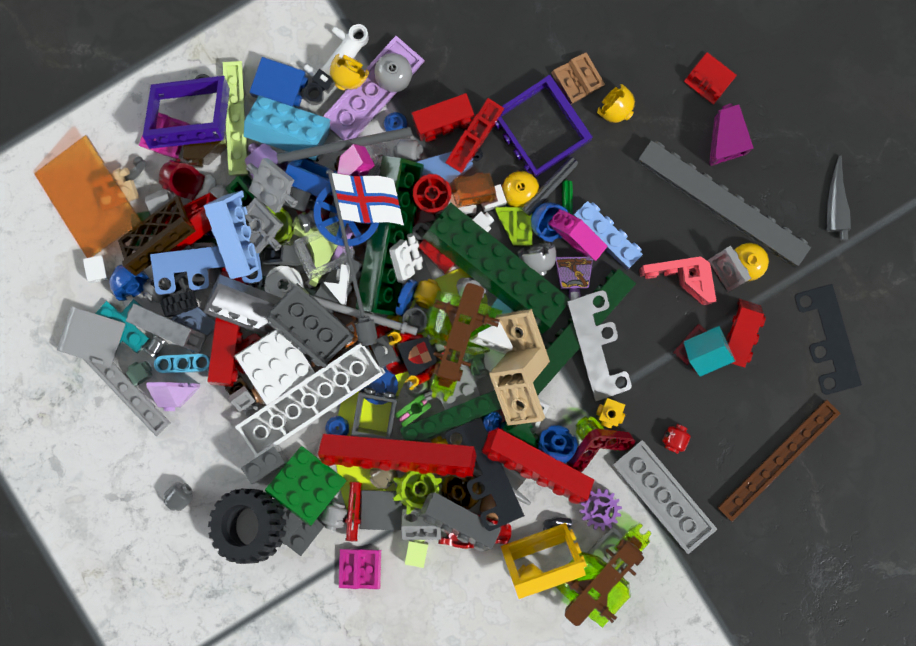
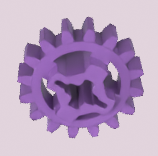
[579,488,622,531]

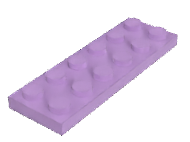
[323,36,424,140]

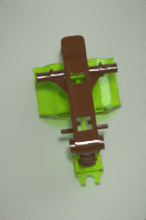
[425,283,502,402]
[555,522,652,628]

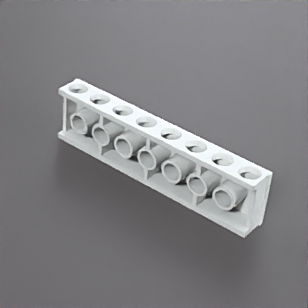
[235,343,386,458]

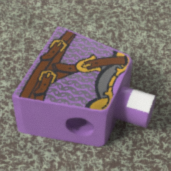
[555,257,593,301]

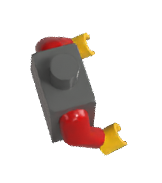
[371,315,408,375]

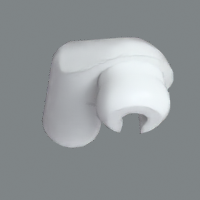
[196,175,216,199]

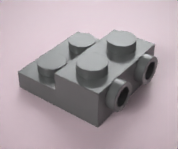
[281,507,325,556]

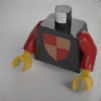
[387,332,445,390]

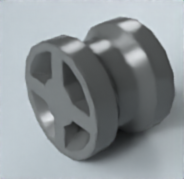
[298,210,317,233]

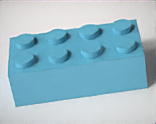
[244,96,331,161]

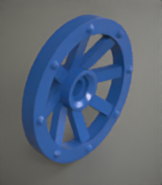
[313,184,379,247]

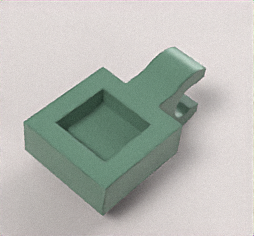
[463,341,485,376]

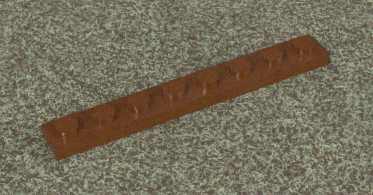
[717,400,841,522]

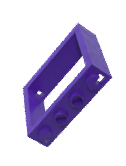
[495,75,593,178]
[143,76,230,149]

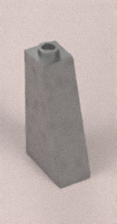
[126,303,208,353]

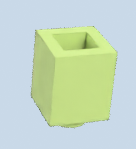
[405,540,428,568]

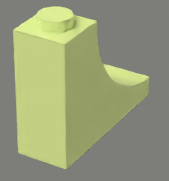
[292,212,343,287]

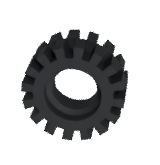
[160,291,198,317]

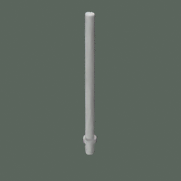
[313,296,418,335]

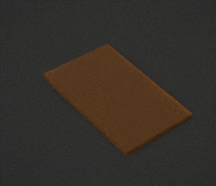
[34,135,142,258]

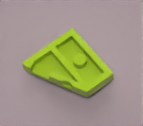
[496,207,532,246]

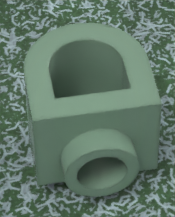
[126,361,153,386]

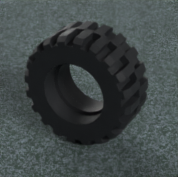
[208,488,286,564]

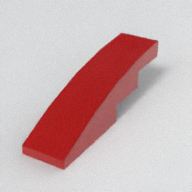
[445,98,505,173]

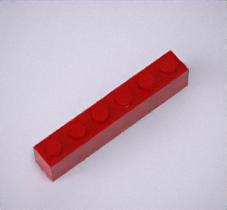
[207,268,249,387]
[482,428,594,504]

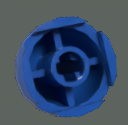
[531,202,568,242]
[109,264,149,301]
[538,426,578,463]

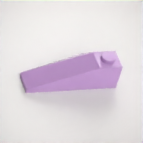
[147,382,200,411]

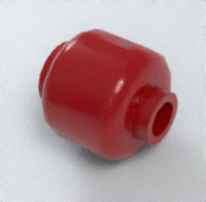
[662,424,691,454]

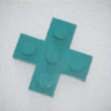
[95,299,150,353]

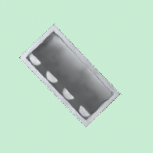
[203,274,282,335]

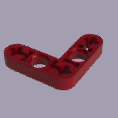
[566,429,635,472]

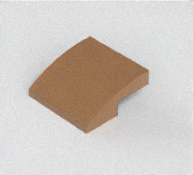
[551,52,605,105]

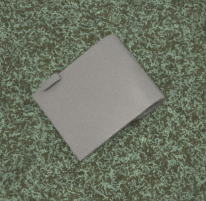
[57,306,126,367]

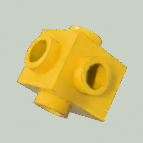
[596,398,625,429]

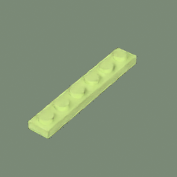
[223,61,249,176]

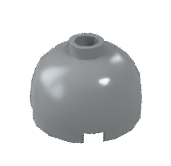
[374,53,412,93]
[517,243,556,276]

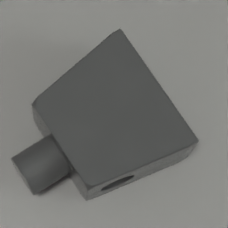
[283,187,317,214]

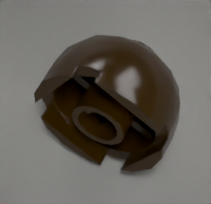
[442,475,482,510]

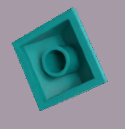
[684,326,735,376]

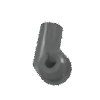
[125,156,146,181]

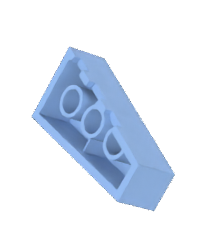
[204,190,259,279]

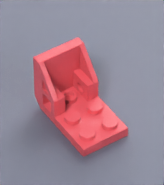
[639,257,716,305]

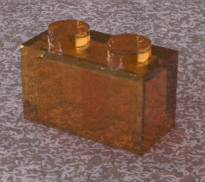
[451,172,496,208]

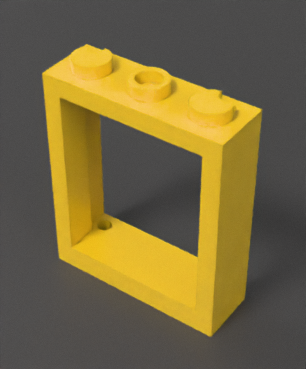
[500,523,587,599]

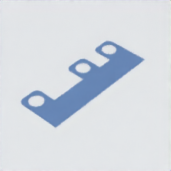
[150,246,262,294]

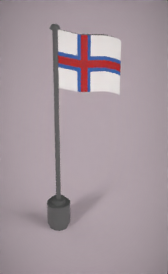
[326,169,404,346]

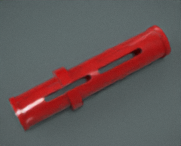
[345,482,362,542]

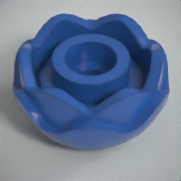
[384,112,408,132]
[483,411,502,433]
[325,416,349,436]

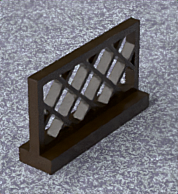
[118,195,196,276]

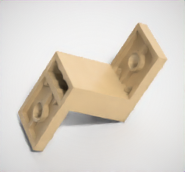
[489,309,550,425]

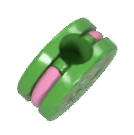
[395,394,432,427]

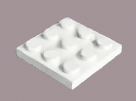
[235,328,315,405]

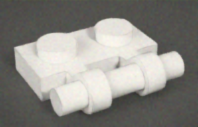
[389,233,423,283]

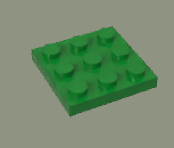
[265,446,347,527]

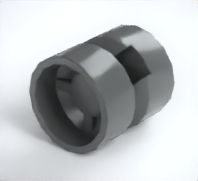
[402,308,430,333]

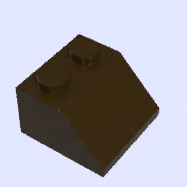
[183,138,227,168]

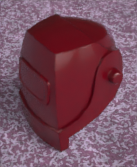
[159,158,205,200]

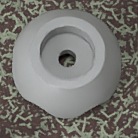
[406,381,429,398]

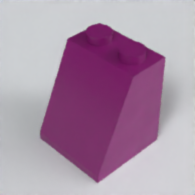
[709,103,753,166]

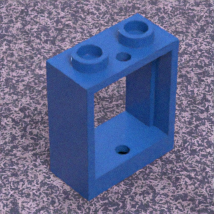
[286,158,337,200]

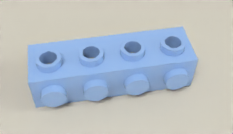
[574,201,643,270]

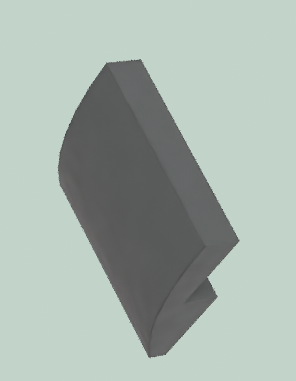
[359,490,402,530]

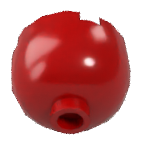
[413,174,451,213]

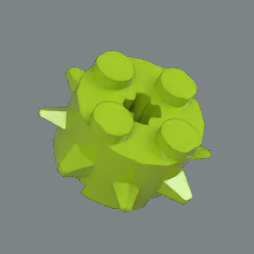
[393,471,442,515]

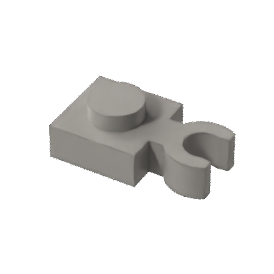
[228,386,259,417]

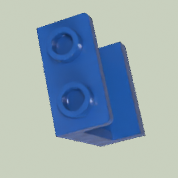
[249,57,308,108]

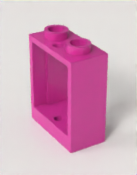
[549,209,608,261]

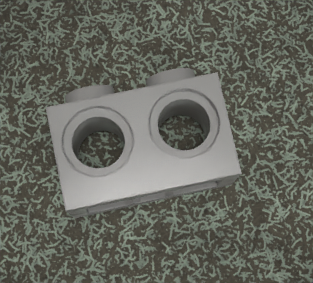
[402,509,441,540]

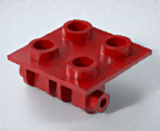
[684,52,737,105]

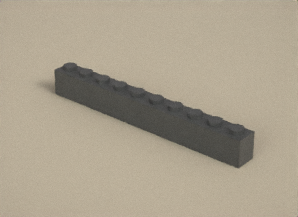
[637,140,811,268]

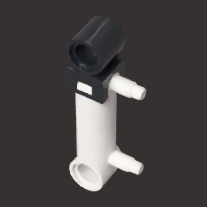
[304,24,369,105]

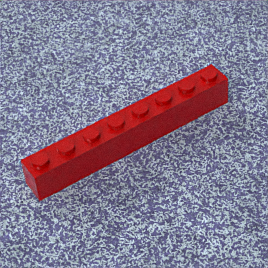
[318,434,477,477]

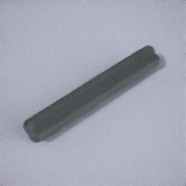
[522,157,578,215]

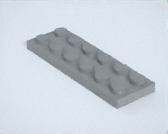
[612,440,717,554]

